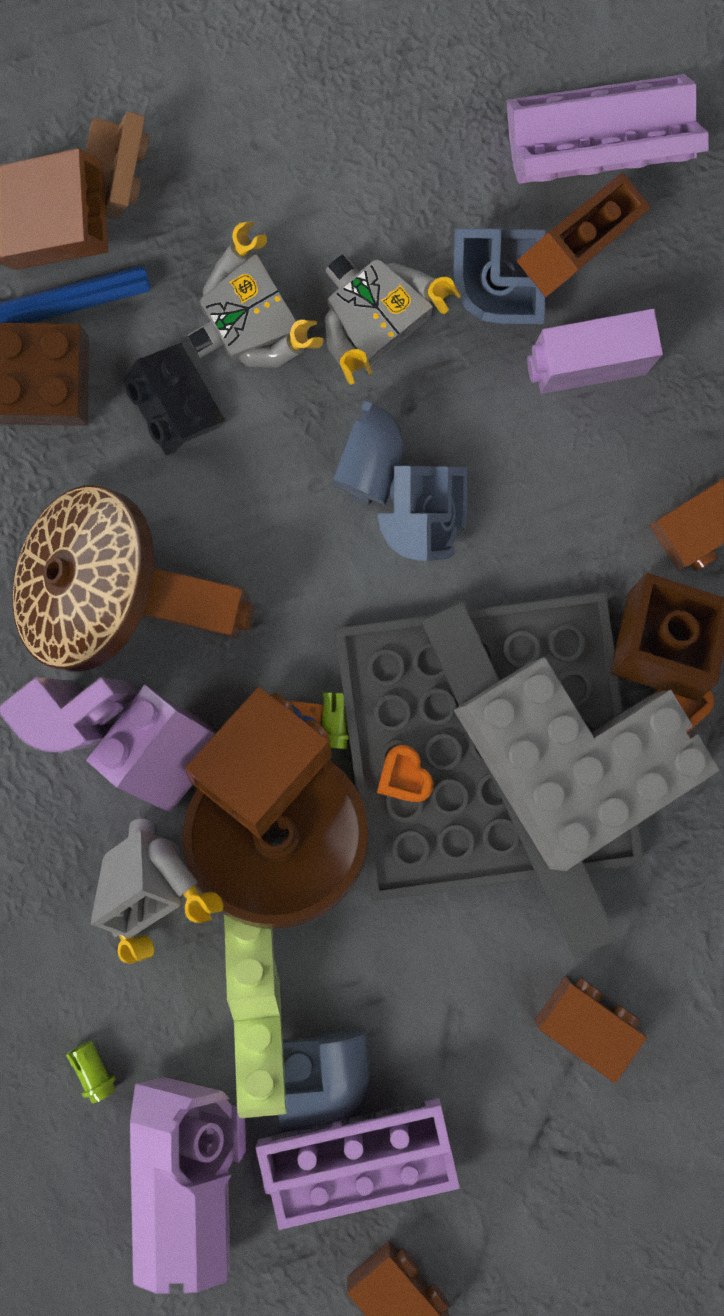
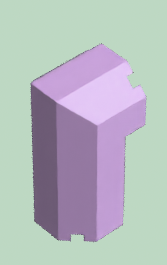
[130,1077,246,1294]

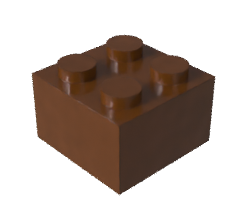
[0,323,89,426]
[610,573,724,701]

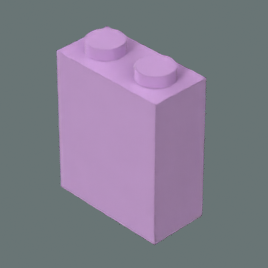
[527,309,663,394]
[86,685,217,813]

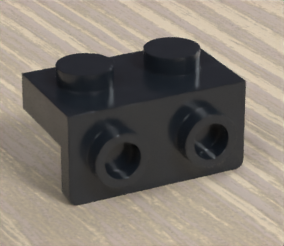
[123,343,225,455]

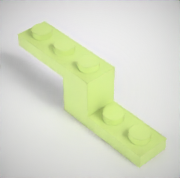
[224,915,287,1119]

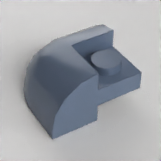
[453,228,546,324]
[333,400,404,505]
[377,466,468,561]
[278,1029,370,1131]

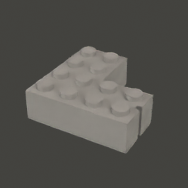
[454,657,720,871]

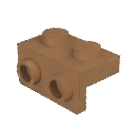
[85,111,149,219]

